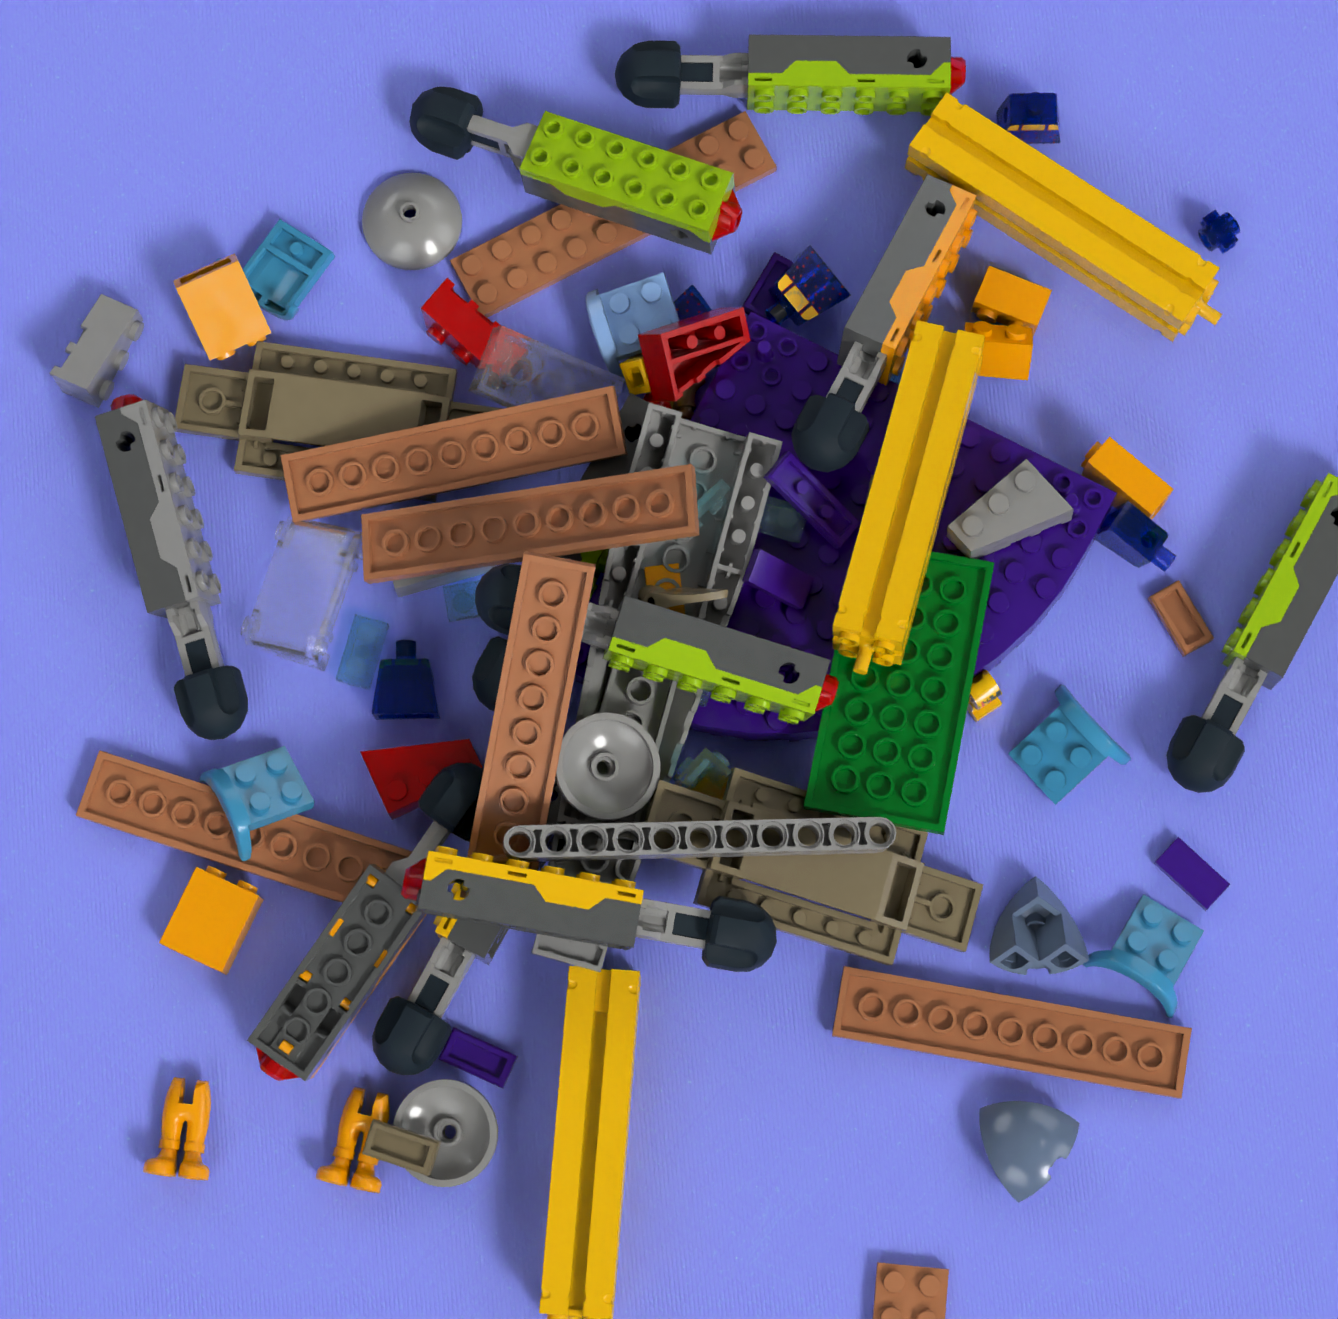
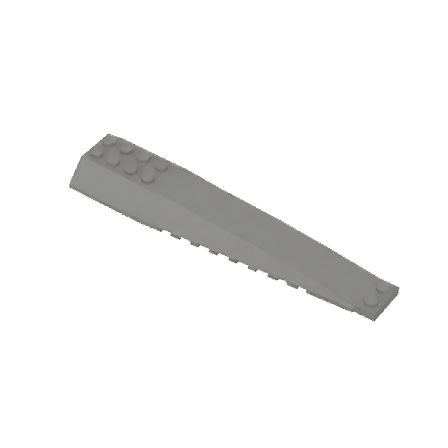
[531,403,783,972]

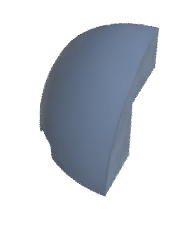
[989,876,1089,975]
[979,1101,1079,1203]

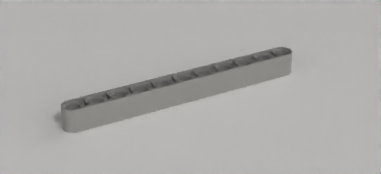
[503,817,897,862]

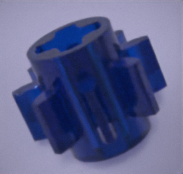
[1198,210,1240,254]

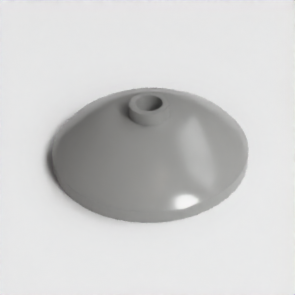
[362,173,462,270]
[555,712,660,820]
[393,1079,498,1187]

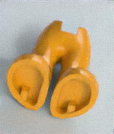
[143,1077,211,1181]
[315,1087,390,1193]

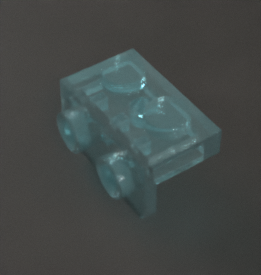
[673,747,732,790]

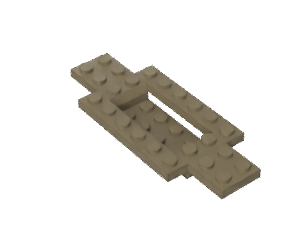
[175,341,503,502]
[644,767,983,965]

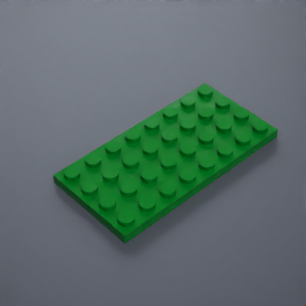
[804,551,994,835]

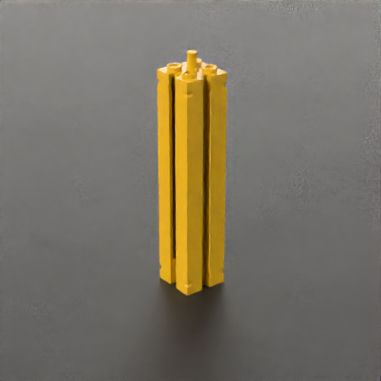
[905,92,1223,342]
[833,320,985,675]
[539,966,641,1319]

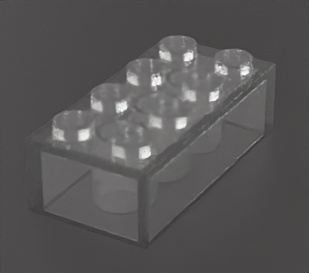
[468,325,625,408]

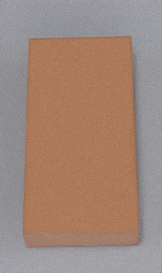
[1148,580,1214,657]

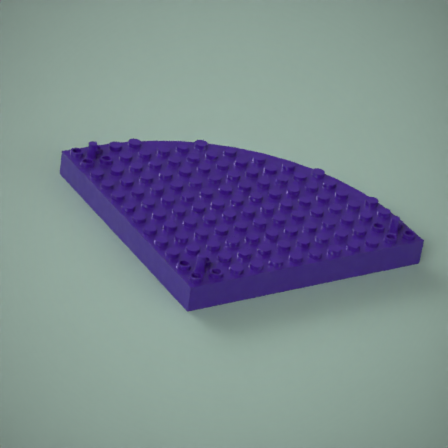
[574,312,1117,742]

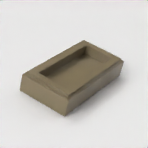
[362,1119,442,1176]

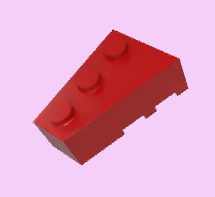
[421,278,529,389]
[638,307,751,401]
[360,739,483,820]

